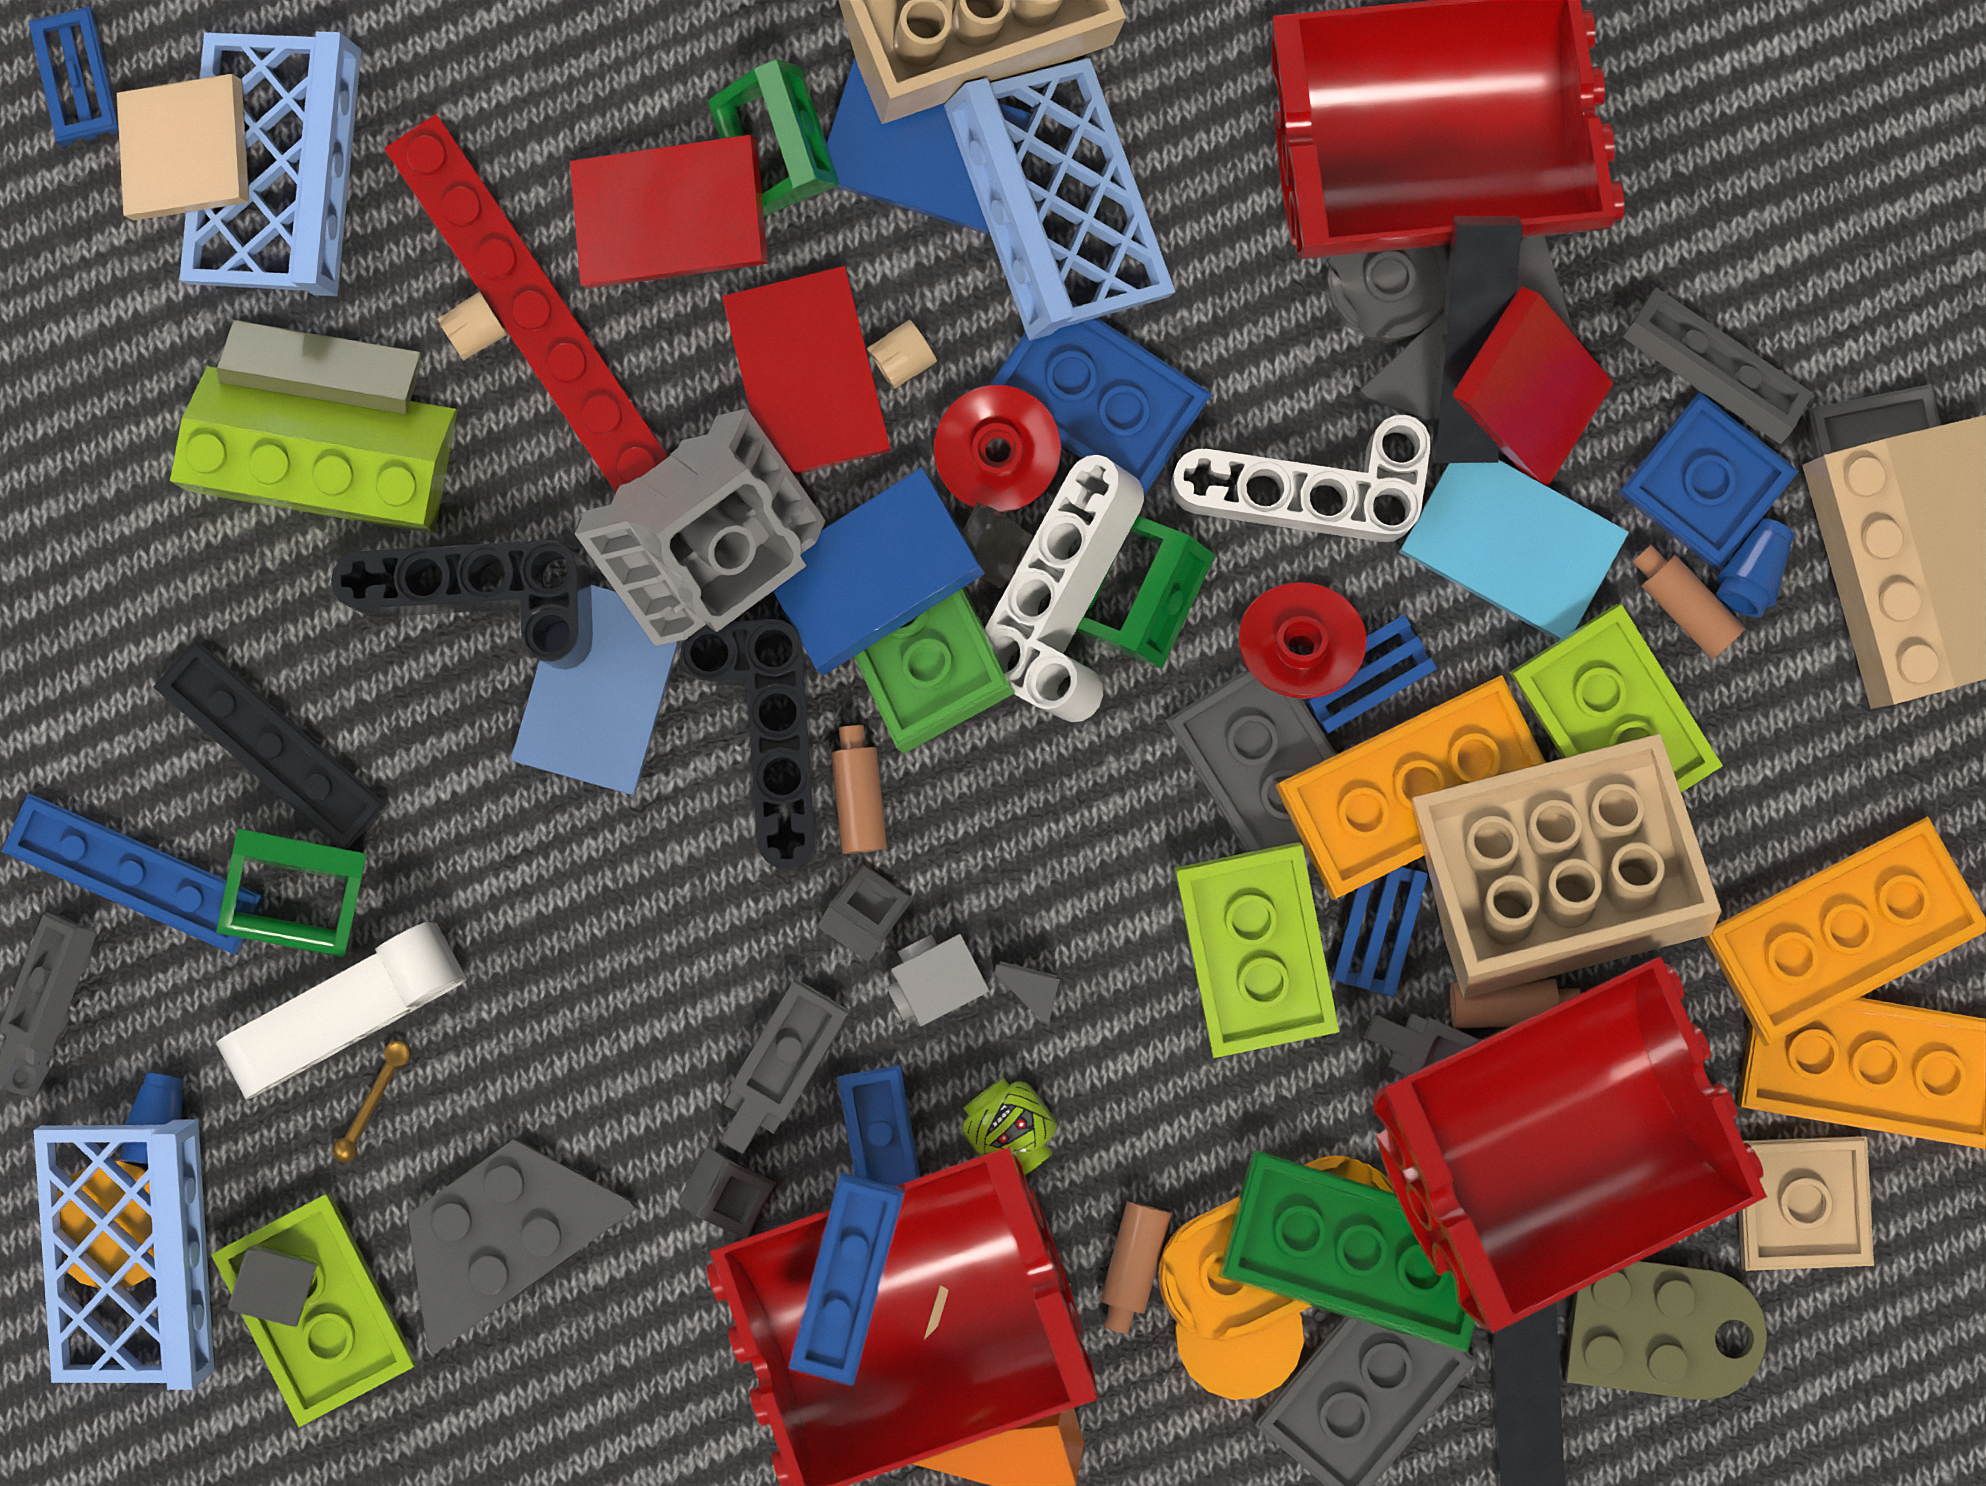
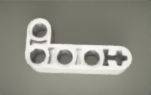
[1171,415,1430,542]
[985,455,1144,722]
[216,922,467,1100]

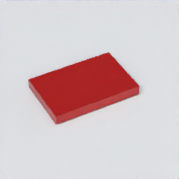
[570,135,768,289]
[722,266,891,476]
[1452,287,1614,487]

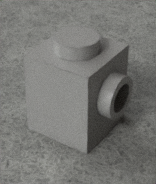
[887,934,989,1027]

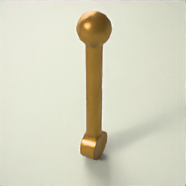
[332,1041,411,1163]

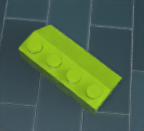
[170,366,457,534]

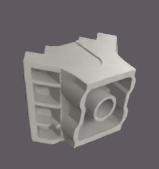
[574,408,826,646]

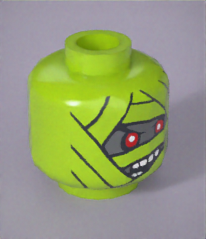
[962,1077,1057,1175]

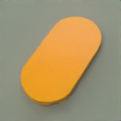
[1159,1155,1395,1342]

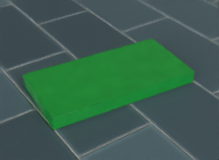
[1217,1150,1475,1352]

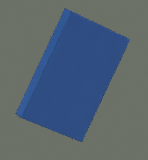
[827,58,1032,236]
[990,300,1212,496]
[773,467,985,676]

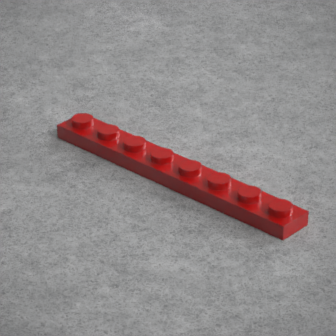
[384,114,668,492]

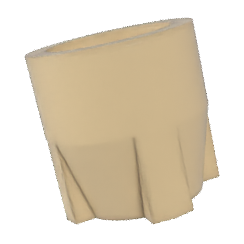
[437,291,507,361]
[867,320,937,389]

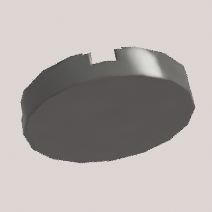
[1325,245,1449,342]

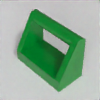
[708,59,840,216]
[1076,516,1215,669]
[216,829,366,957]

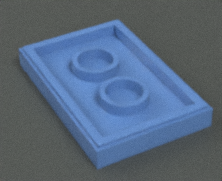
[511,577,680,796]

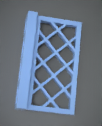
[179,31,362,296]
[944,58,1175,341]
[34,1119,215,1390]

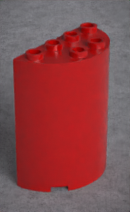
[1271,0,1624,259]
[1373,956,1767,1333]
[706,1146,1098,1486]

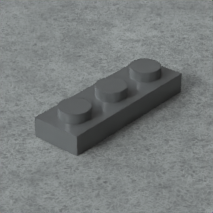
[1622,287,1814,444]

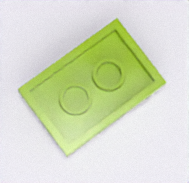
[1509,604,1723,793]
[1174,842,1339,1058]
[211,1192,418,1427]

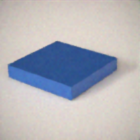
[1618,392,1799,571]

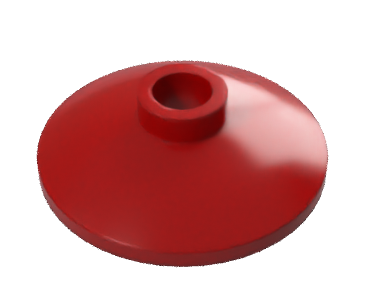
[934,385,1061,513]
[1238,582,1367,699]

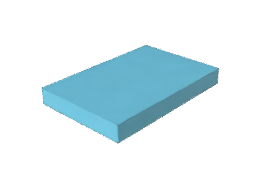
[1399,460,1629,641]

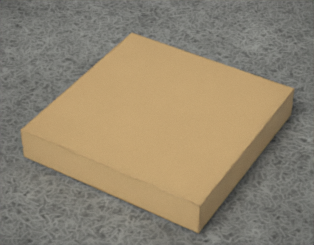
[117,74,249,221]
[1738,1136,1874,1271]

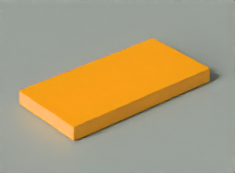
[1275,675,1546,900]
[1704,816,1986,1047]
[1737,997,1986,1149]

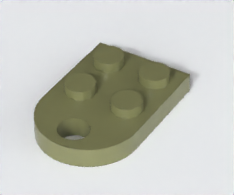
[1563,1260,1767,1400]

